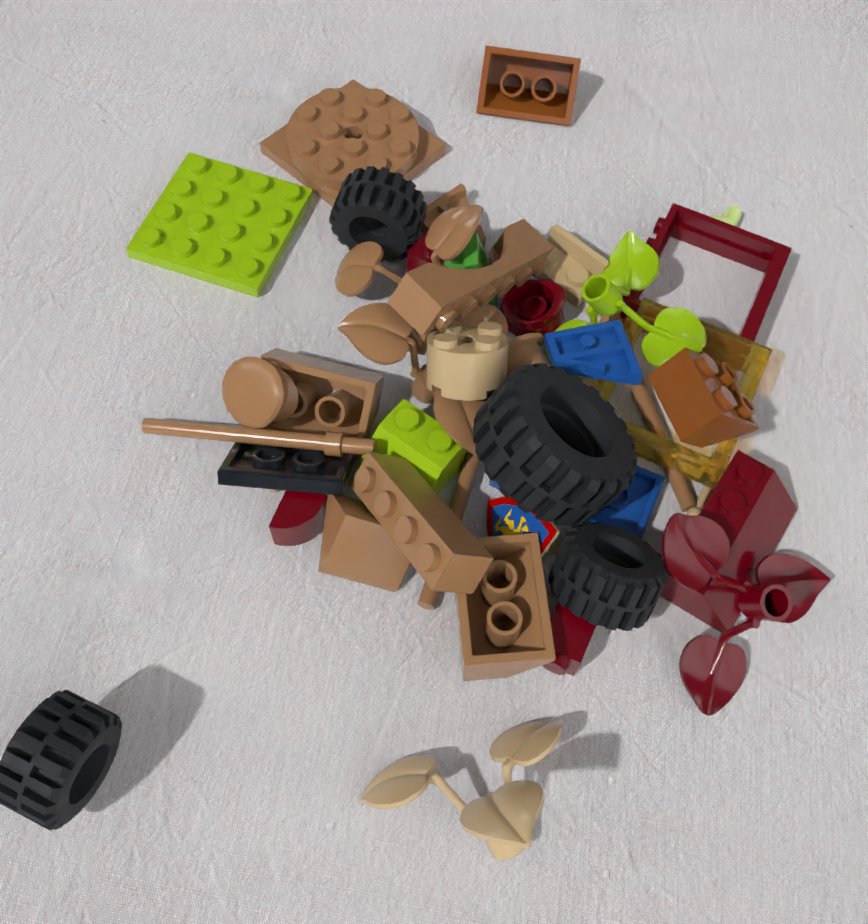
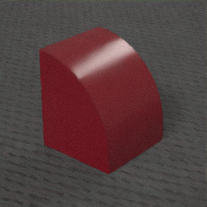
[269,491,327,546]

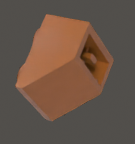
[647,347,759,448]

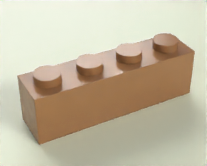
[350,452,494,594]

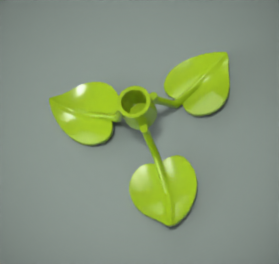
[544,230,707,367]

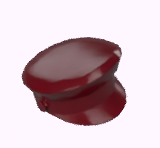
[499,279,566,337]

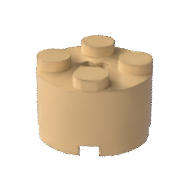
[426,320,509,401]

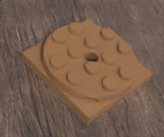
[260,79,446,207]

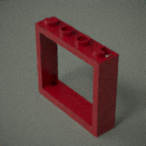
[620,203,792,371]

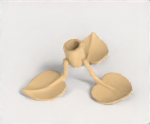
[360,721,563,860]

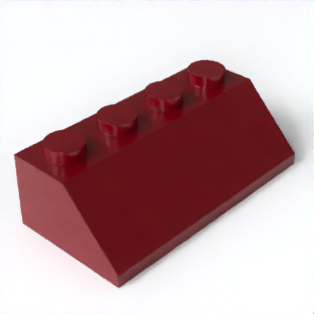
[660,450,797,633]

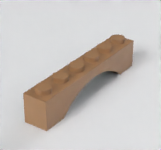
[387,219,555,336]

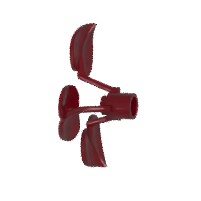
[662,513,830,716]

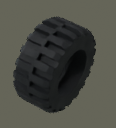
[473,363,637,526]

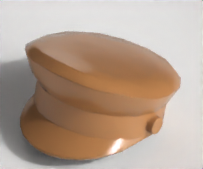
[222,356,299,428]

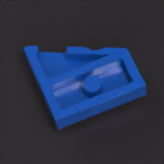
[544,319,643,385]

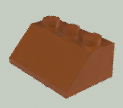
[476,45,581,126]

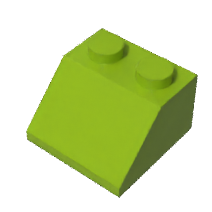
[354,398,466,494]

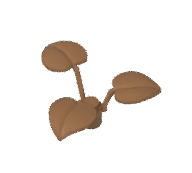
[335,205,484,355]
[338,303,508,456]

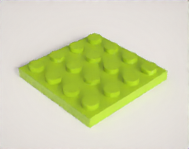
[126,152,314,298]

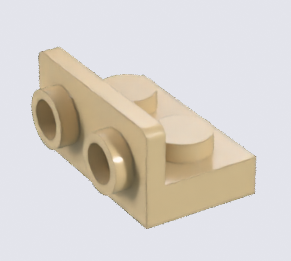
[536,224,609,308]

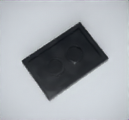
[217,442,356,495]

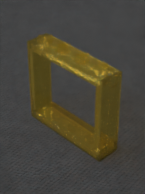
[595,298,772,489]

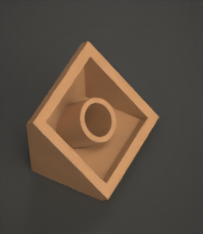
[318,494,410,592]

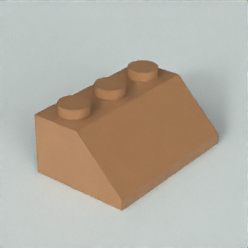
[259,348,385,458]
[455,533,556,681]

